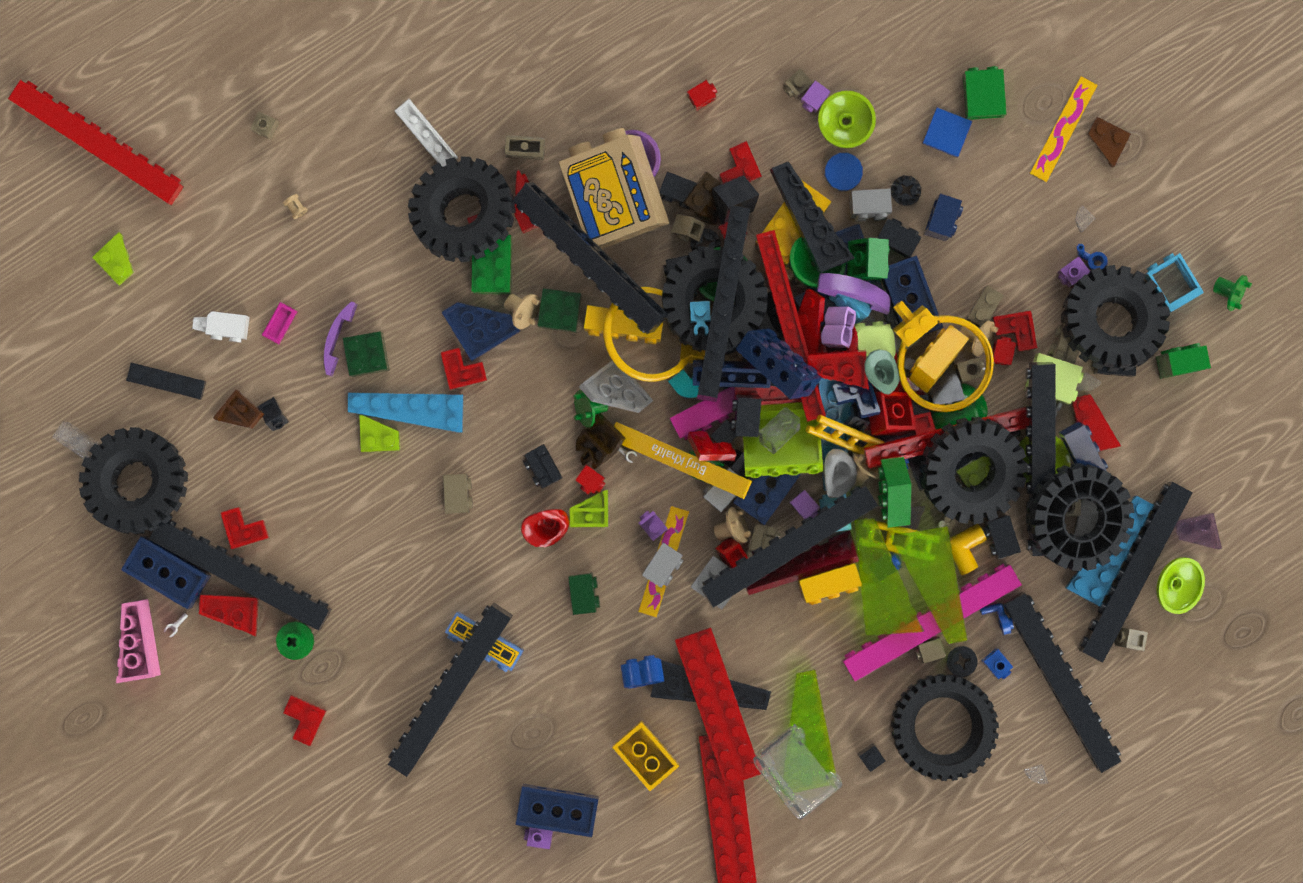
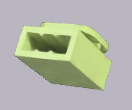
[854,321,896,358]
[1024,353,1084,405]

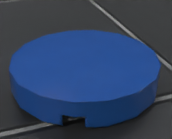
[825,153,863,191]

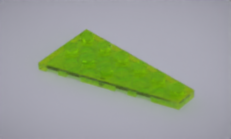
[854,518,924,635]
[890,526,968,644]
[781,669,838,795]

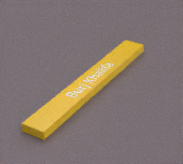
[614,422,752,499]

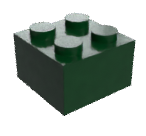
[538,288,582,333]
[343,331,390,377]
[568,573,600,615]

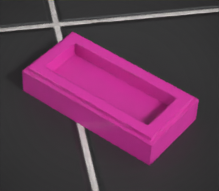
[262,302,298,345]

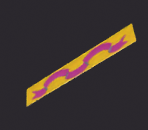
[1030,76,1098,182]
[638,506,689,618]

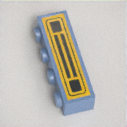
[445,612,524,672]

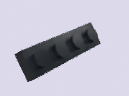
[126,363,206,400]

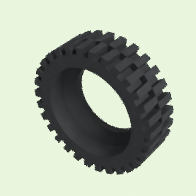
[891,674,999,781]

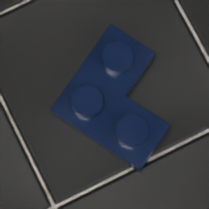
[832,380,881,418]

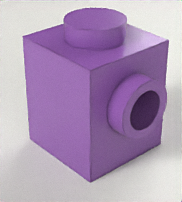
[801,81,831,113]
[1057,257,1090,287]
[789,490,820,519]
[524,827,553,849]

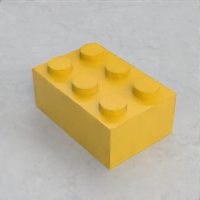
[909,325,969,393]
[797,563,862,605]
[612,720,679,791]

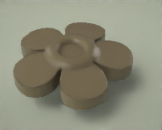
[937,515,955,537]

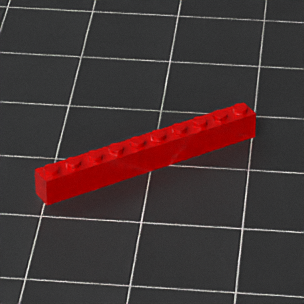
[8,80,184,206]

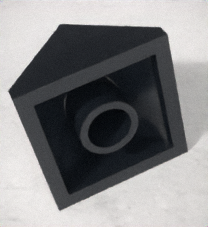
[711,175,759,225]

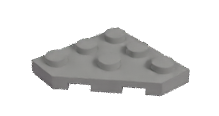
[579,361,653,413]

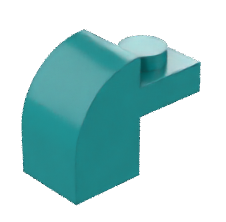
[668,369,699,399]

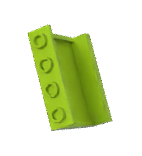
[743,402,823,478]

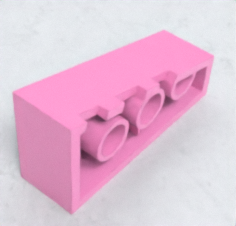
[116,599,161,683]

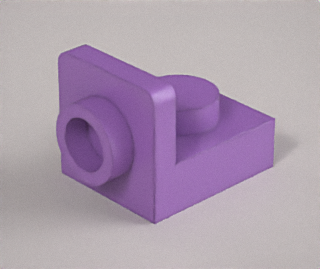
[639,511,668,541]

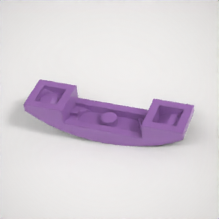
[817,273,891,315]
[324,302,358,377]

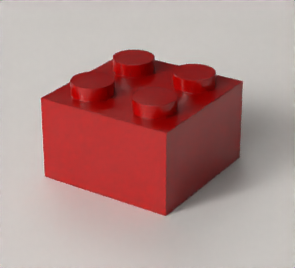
[869,391,916,436]

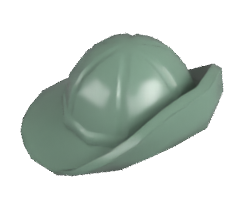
[864,349,900,395]

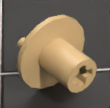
[504,294,540,329]
[960,321,998,356]
[852,452,881,486]
[714,507,752,544]

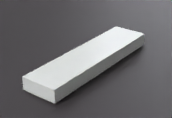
[395,99,458,167]

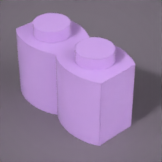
[821,306,856,348]

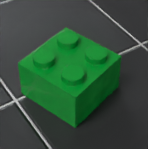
[847,238,889,281]

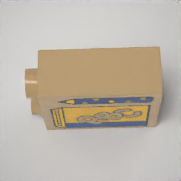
[559,128,670,249]

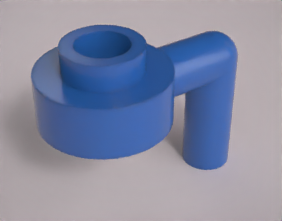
[1077,244,1108,270]
[980,603,1014,635]

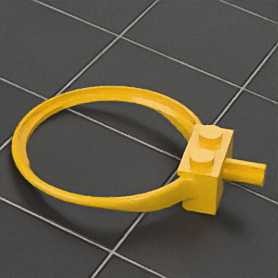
[603,287,705,382]
[892,301,994,412]

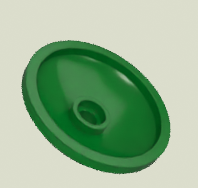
[789,237,846,288]
[930,383,988,429]

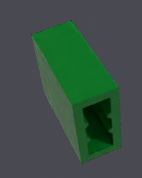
[963,66,1007,120]

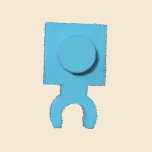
[690,301,711,336]

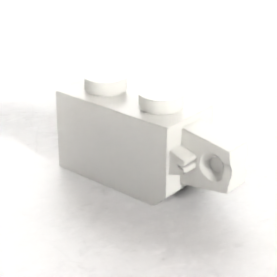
[193,311,250,343]

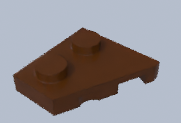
[1087,117,1131,167]
[213,390,264,429]

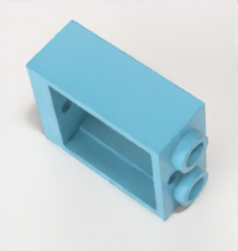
[1145,253,1204,313]

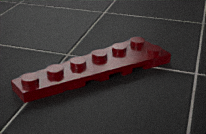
[746,530,859,595]

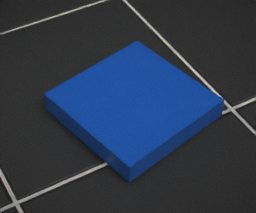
[922,108,972,158]

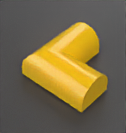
[943,524,987,575]

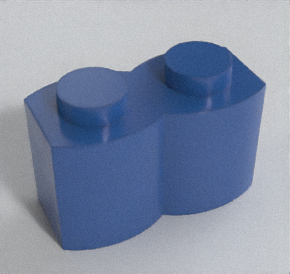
[621,655,664,689]

